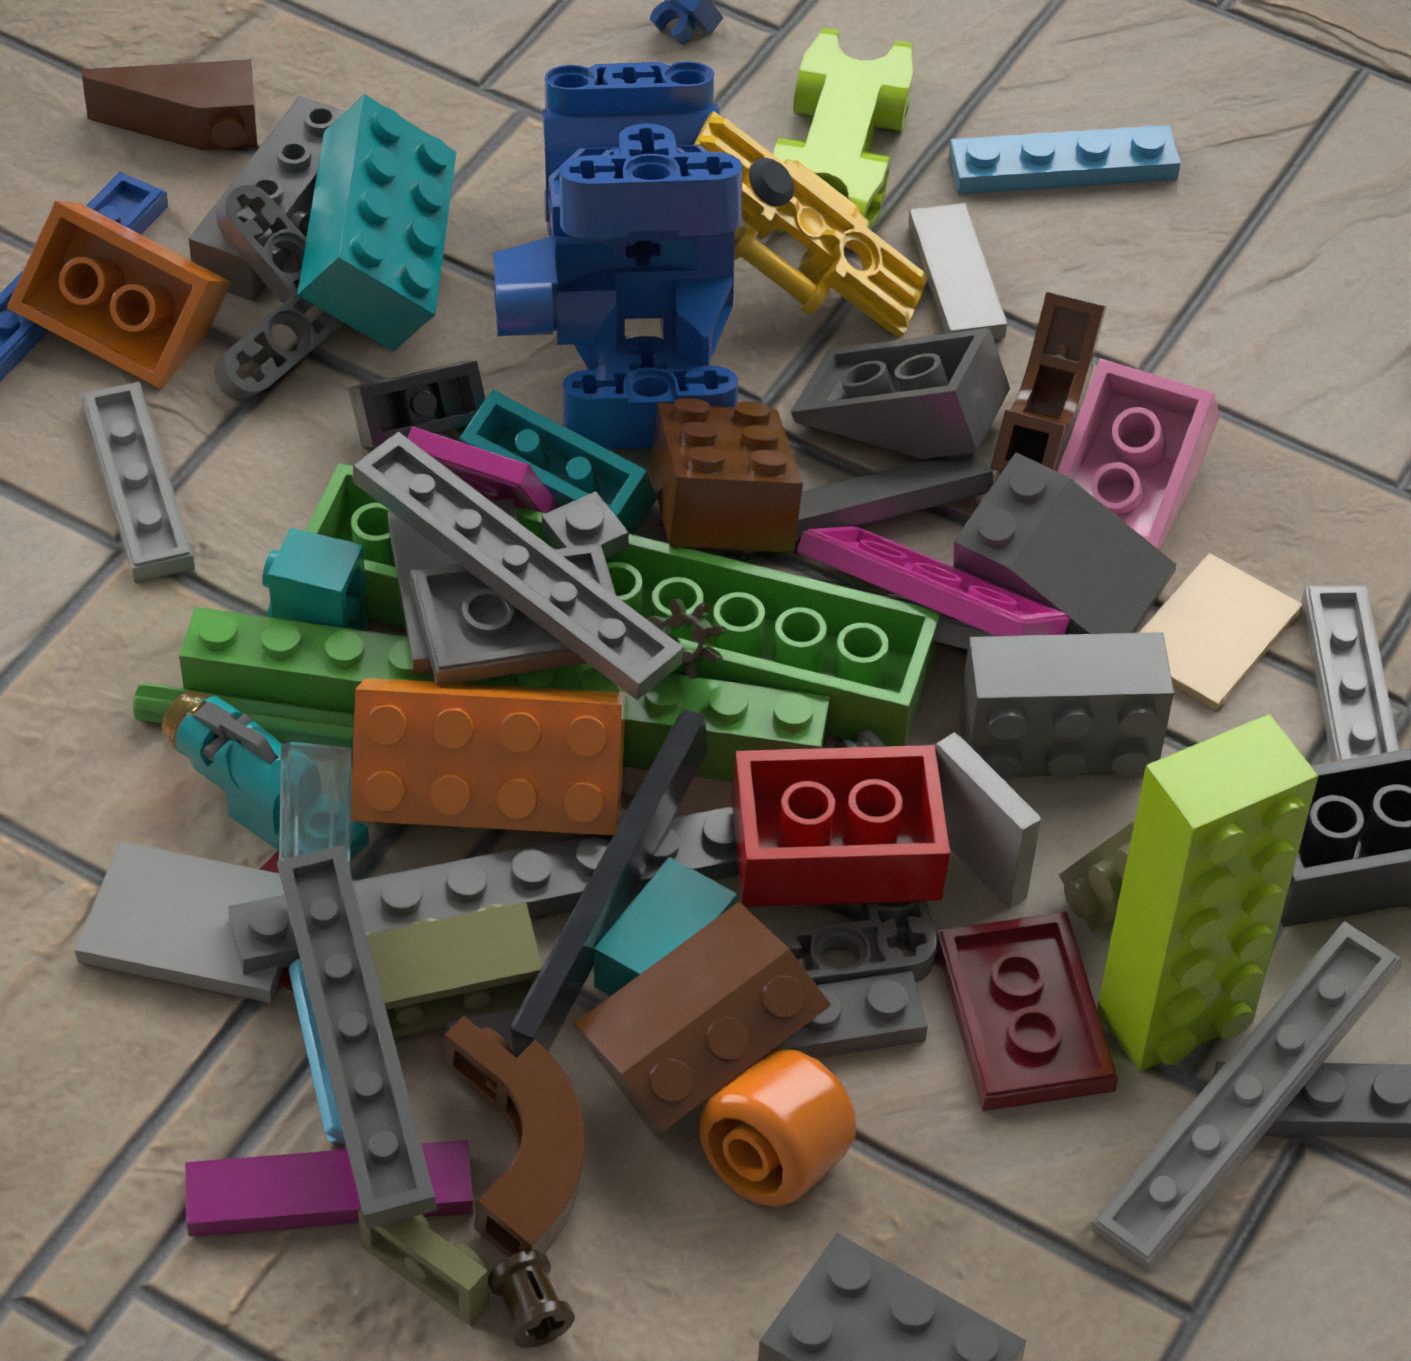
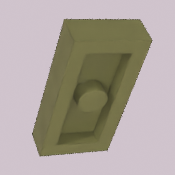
[358,1208,489,1326]

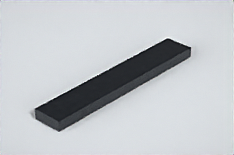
[510,709,707,1058]

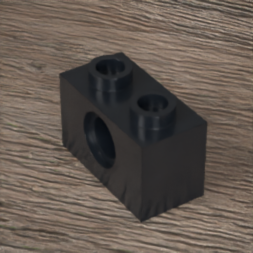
[348,360,486,447]

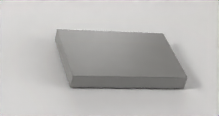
[75,841,285,1003]

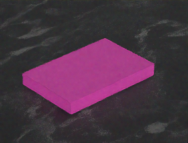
[408,426,560,513]

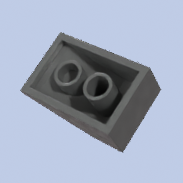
[791,328,1010,459]
[953,453,1176,635]

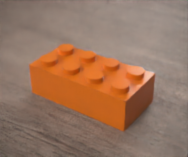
[350,678,626,836]

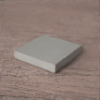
[936,733,1041,909]

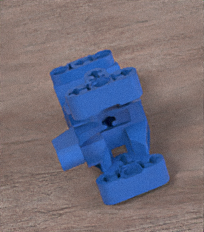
[493,61,743,450]

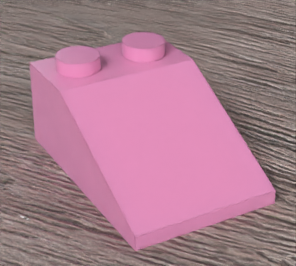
[1057,358,1220,550]

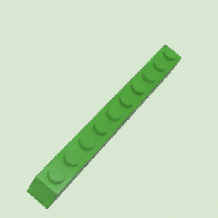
[179,607,830,782]

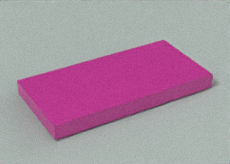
[796,526,1070,636]

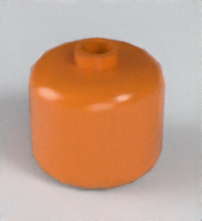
[699,1048,856,1207]

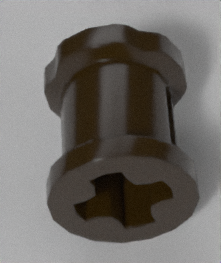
[488,1250,575,1348]

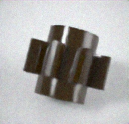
[647,599,727,679]

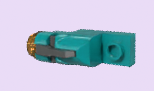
[162,690,369,862]

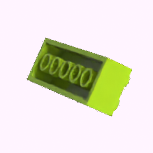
[1097,714,1318,1072]

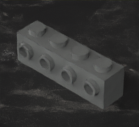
[189,96,345,302]

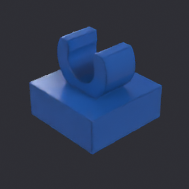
[650,0,724,45]

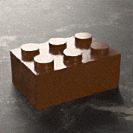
[650,398,803,553]

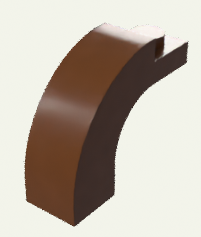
[990,292,1107,472]
[442,1015,585,1257]

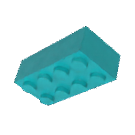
[297,94,457,351]

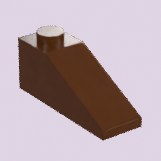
[82,59,258,150]

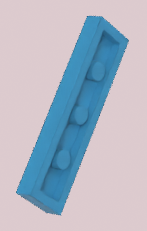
[949,125,1181,194]

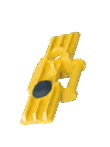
[694,111,928,338]

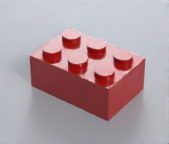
[731,745,950,907]

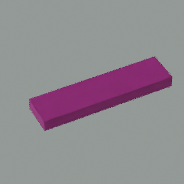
[185,1140,474,1236]

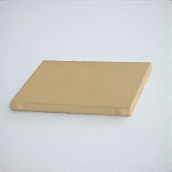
[1139,553,1303,711]

